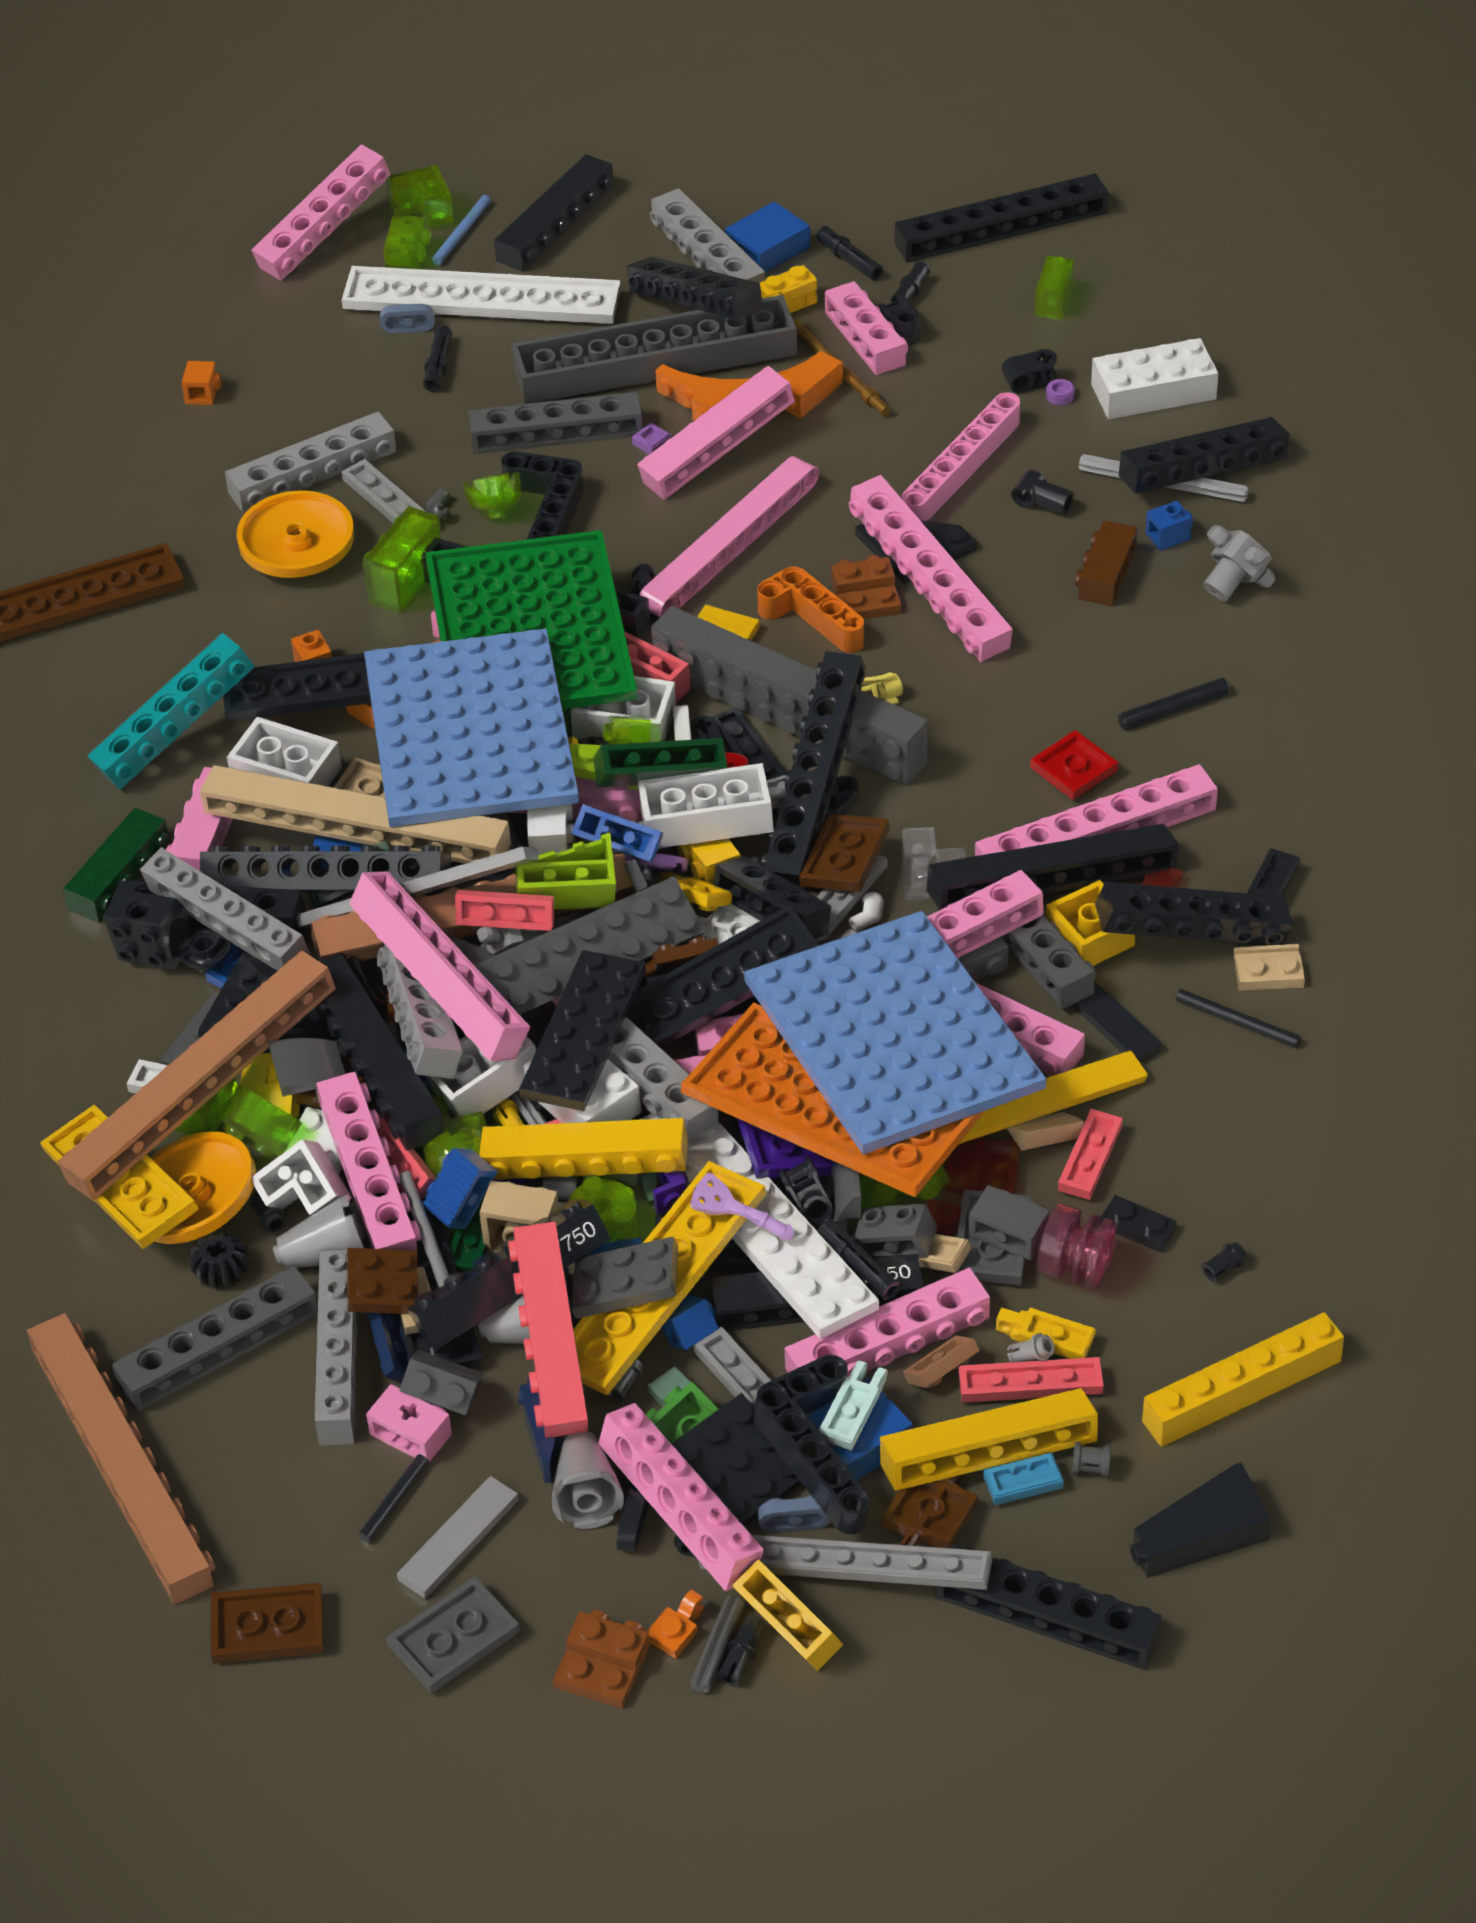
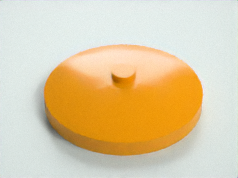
[237,490,354,578]
[150,1132,256,1244]

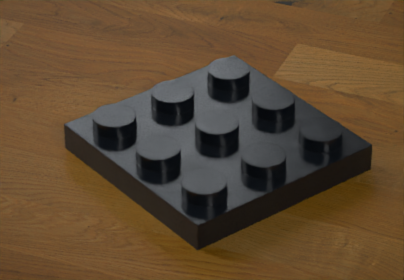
[671,1393,801,1526]

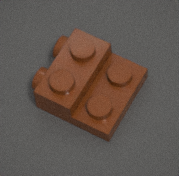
[831,555,901,619]
[553,1610,650,1709]

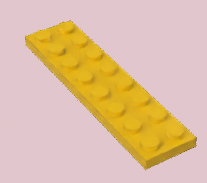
[573,1161,767,1396]

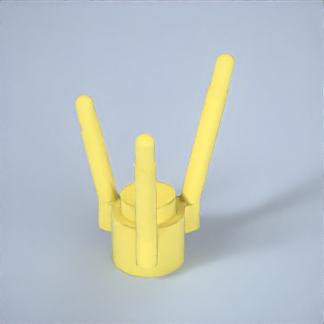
[861,672,903,705]

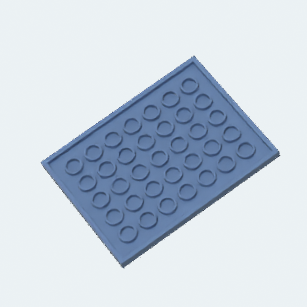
[364,629,579,827]
[744,911,1046,1154]

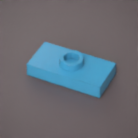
[983,1452,1064,1506]

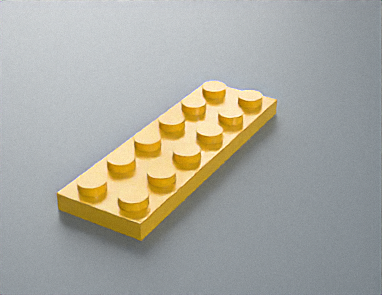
[40,1104,199,1249]

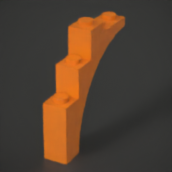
[655,351,843,421]

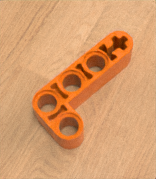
[757,566,864,653]

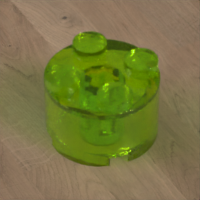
[569,1176,638,1242]

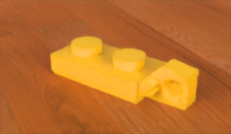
[659,871,732,911]
[996,1307,1096,1359]

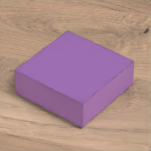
[632,423,672,455]

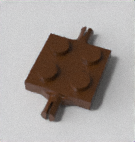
[643,936,718,978]
[881,1475,978,1548]

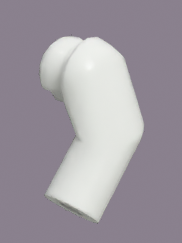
[849,892,884,932]

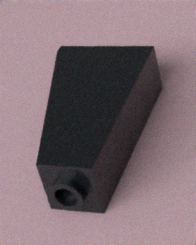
[1130,1462,1271,1578]

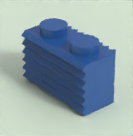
[422,1148,497,1229]

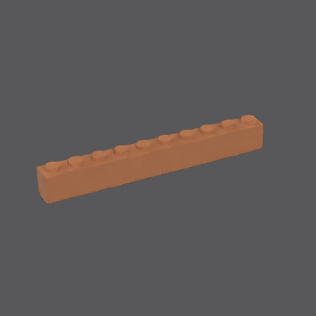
[311,853,634,961]
[57,950,336,1201]
[27,1313,216,1605]

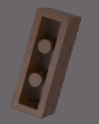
[1075,520,1138,607]

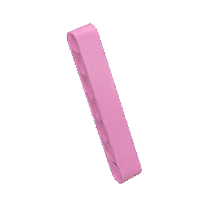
[902,392,1020,521]

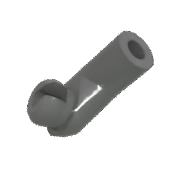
[425,488,451,522]

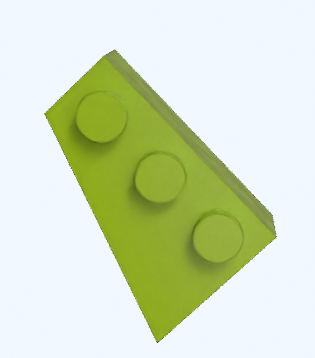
[515,832,616,910]

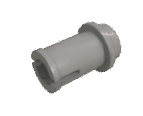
[1007,1333,1054,1362]

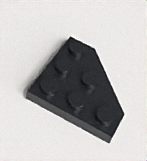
[855,520,977,584]

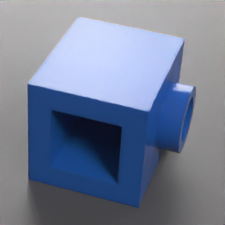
[1145,501,1193,551]
[661,1295,719,1350]

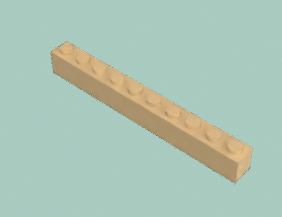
[200,765,511,864]

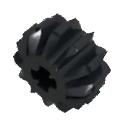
[190,1230,248,1289]

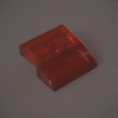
[944,1136,1021,1196]

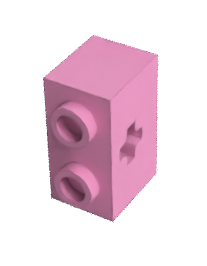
[366,1384,452,1462]

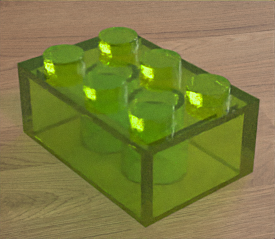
[363,506,442,614]

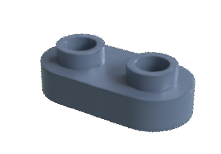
[380,304,435,334]
[758,1495,831,1533]

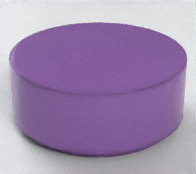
[1046,379,1075,405]

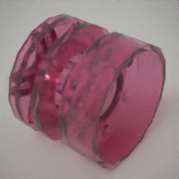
[1037,1203,1117,1290]

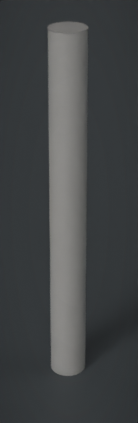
[399,1171,449,1288]

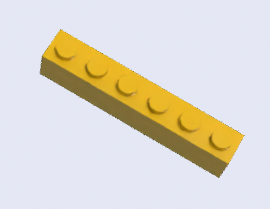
[479,1118,689,1180]
[1142,1312,1344,1447]
[880,1388,1098,1491]

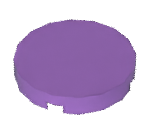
[625,854,689,873]

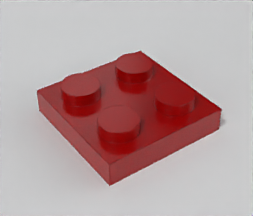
[1030,730,1118,800]

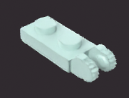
[819,1360,888,1451]

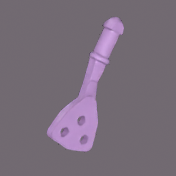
[690,1173,795,1240]

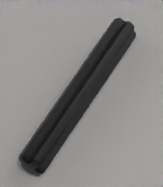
[1118,678,1230,730]

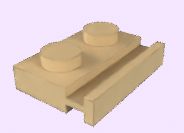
[1233,944,1305,991]

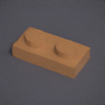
[903,1335,980,1388]

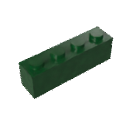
[593,738,727,788]
[63,807,170,923]

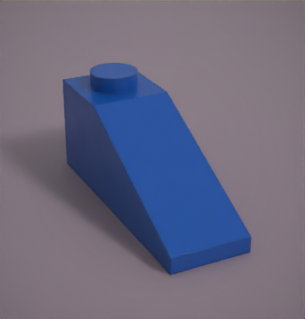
[571,804,664,863]

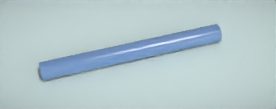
[432,195,491,266]

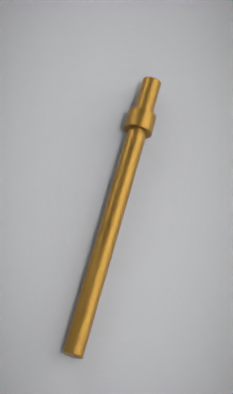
[793,320,891,416]

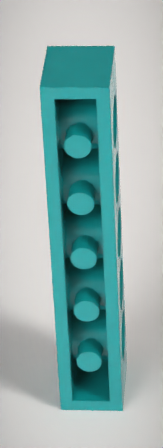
[87,633,255,790]

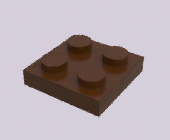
[346,1248,418,1314]

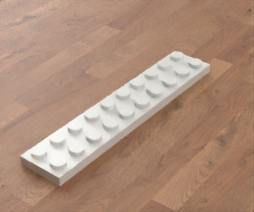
[341,266,621,324]
[639,1114,879,1339]

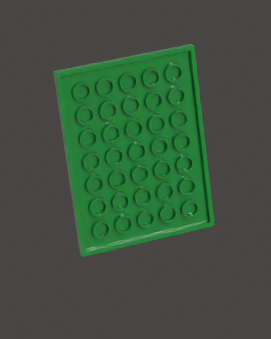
[425,530,638,709]

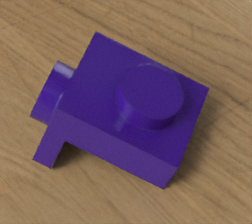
[653,1171,688,1215]

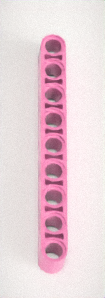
[639,456,819,618]

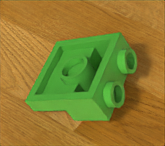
[645,1381,718,1443]

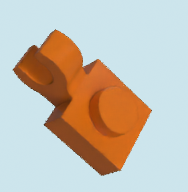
[647,1589,705,1659]

